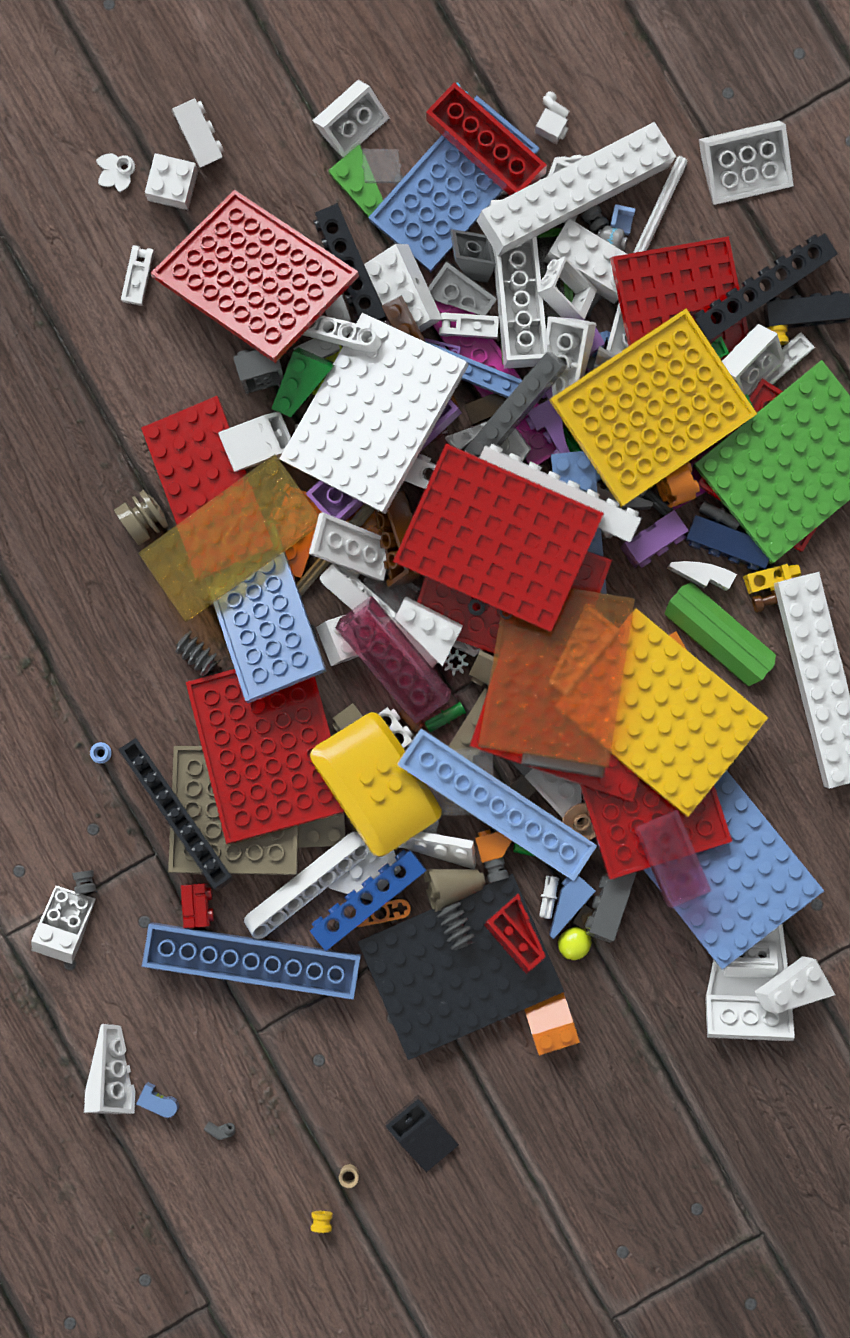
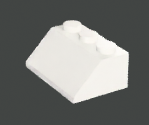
[313,80,390,157]
[722,324,785,397]

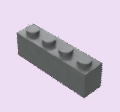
[585,871,637,943]

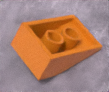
[524,992,580,1055]

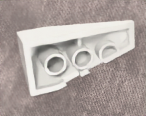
[545,317,596,397]
[84,1024,135,1114]

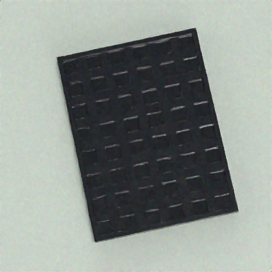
[358,874,565,1060]

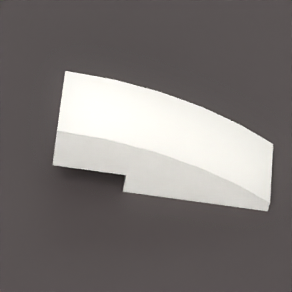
[667,561,737,591]

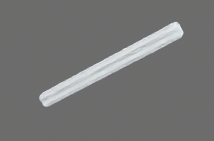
[634,156,688,253]

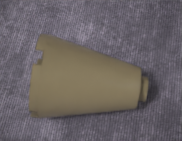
[424,869,485,912]

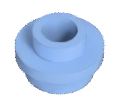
[90,742,112,763]

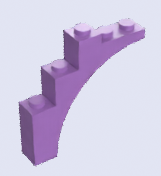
[525,328,605,454]

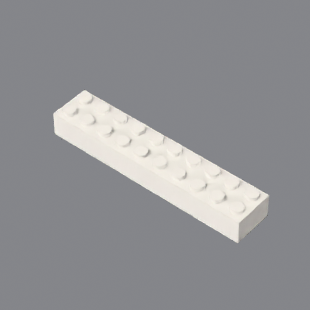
[477,122,676,256]
[774,572,850,788]

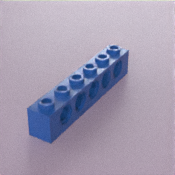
[310,849,426,951]

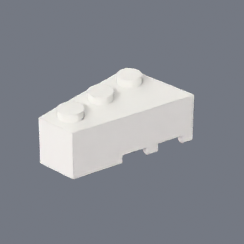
[172,98,224,168]
[395,597,463,666]
[755,956,835,1013]

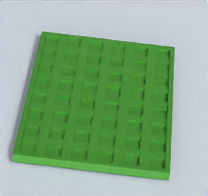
[693,360,850,563]

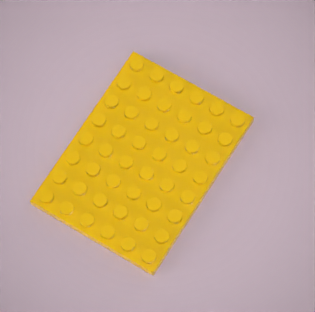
[549,309,757,507]
[554,609,768,817]

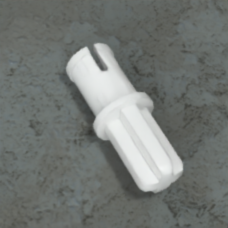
[540,876,559,919]

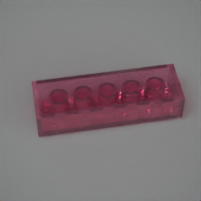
[335,595,451,724]

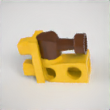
[743,564,801,613]

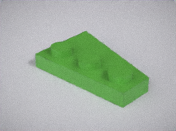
[328,145,383,217]

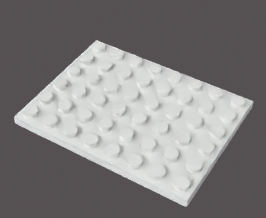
[280,313,469,513]

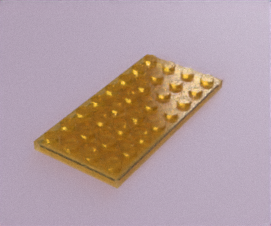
[138,454,319,622]

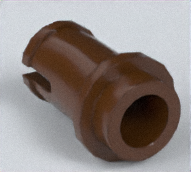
[399,706,425,734]

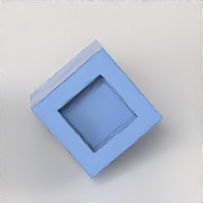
[610,204,635,236]

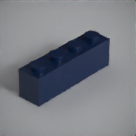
[684,515,769,572]

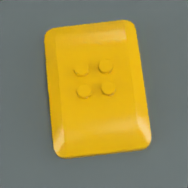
[310,712,442,857]

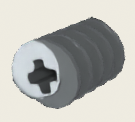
[175,631,221,677]
[437,902,475,950]

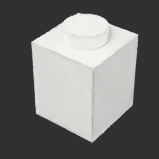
[535,108,569,144]

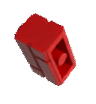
[181,883,214,928]

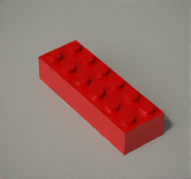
[426,82,547,196]

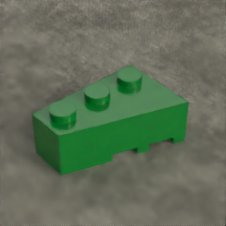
[272,347,335,417]

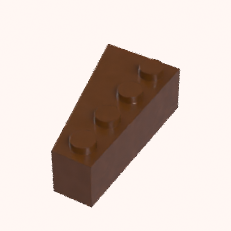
[374,491,421,587]

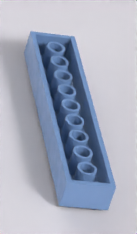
[142,922,361,999]

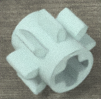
[444,649,468,676]

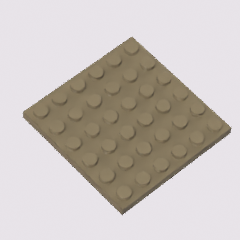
[168,746,298,875]

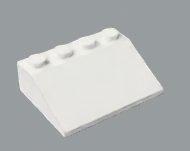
[699,121,793,205]

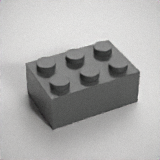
[233,350,284,394]

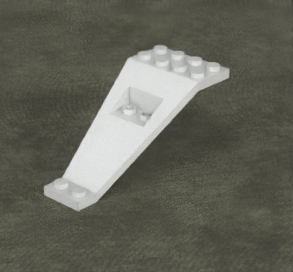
[705,924,794,1041]

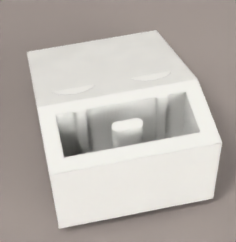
[218,412,291,472]
[316,612,391,666]
[31,886,95,964]

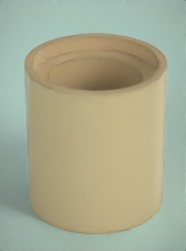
[339,1164,359,1188]

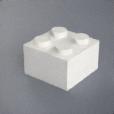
[145,153,198,210]

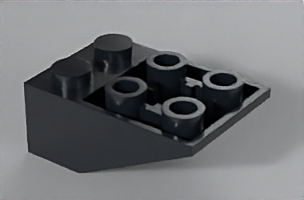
[385,1095,459,1172]

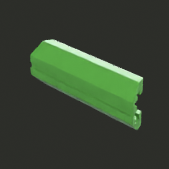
[664,582,776,686]

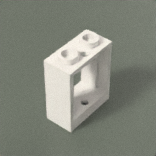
[537,256,597,320]

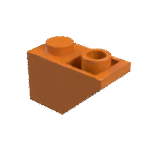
[475,829,512,863]

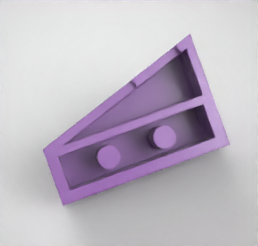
[621,510,689,568]

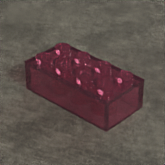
[634,810,711,908]

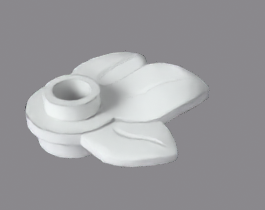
[96,153,135,192]

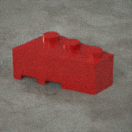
[484,894,546,973]

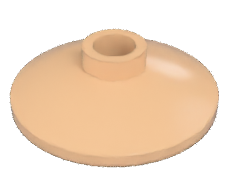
[562,803,595,840]

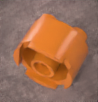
[656,461,700,508]

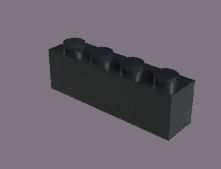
[763,291,850,329]

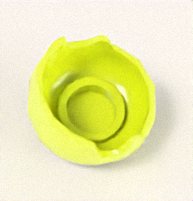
[558,927,592,960]

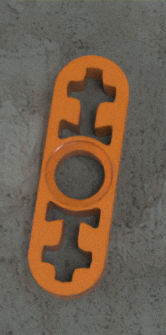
[350,899,411,927]

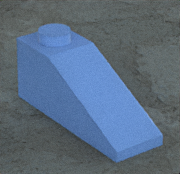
[549,876,595,939]

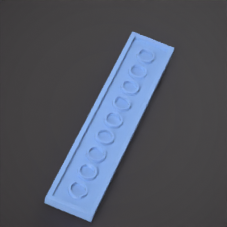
[397,729,597,881]

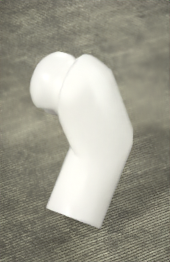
[543,92,569,118]

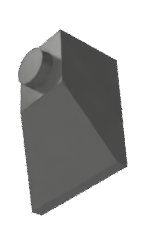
[450,229,496,283]

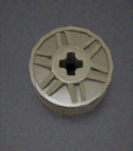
[114,490,169,546]

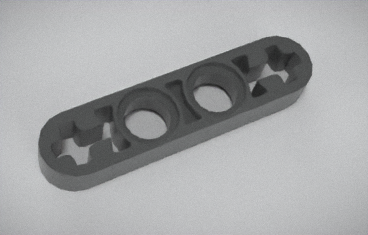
[521,753,605,778]

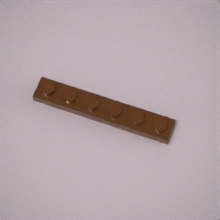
[382,295,459,408]

